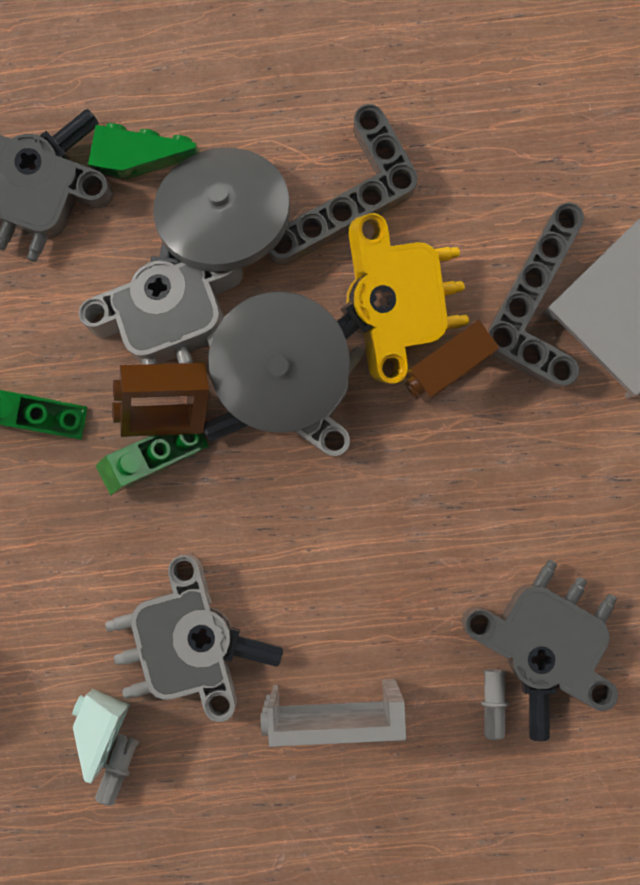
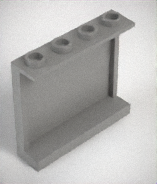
[543,218,640,399]
[261,679,406,747]

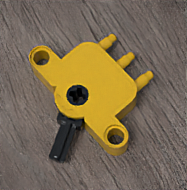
[337,213,469,383]

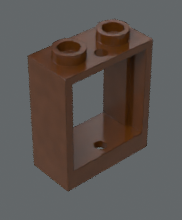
[405,320,500,403]
[112,363,209,437]

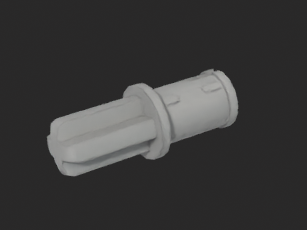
[481,669,509,740]
[95,734,139,806]

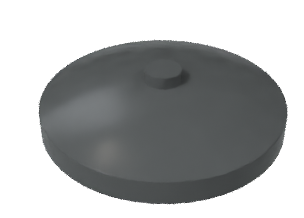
[153,148,291,272]
[209,291,350,432]

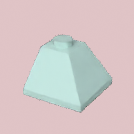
[72,689,130,784]

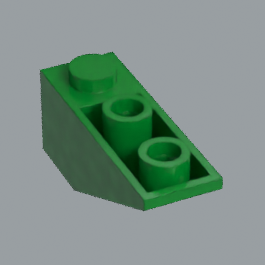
[88,123,200,179]
[0,390,88,440]
[95,433,209,496]

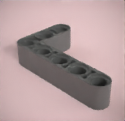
[269,104,418,265]
[487,202,584,389]

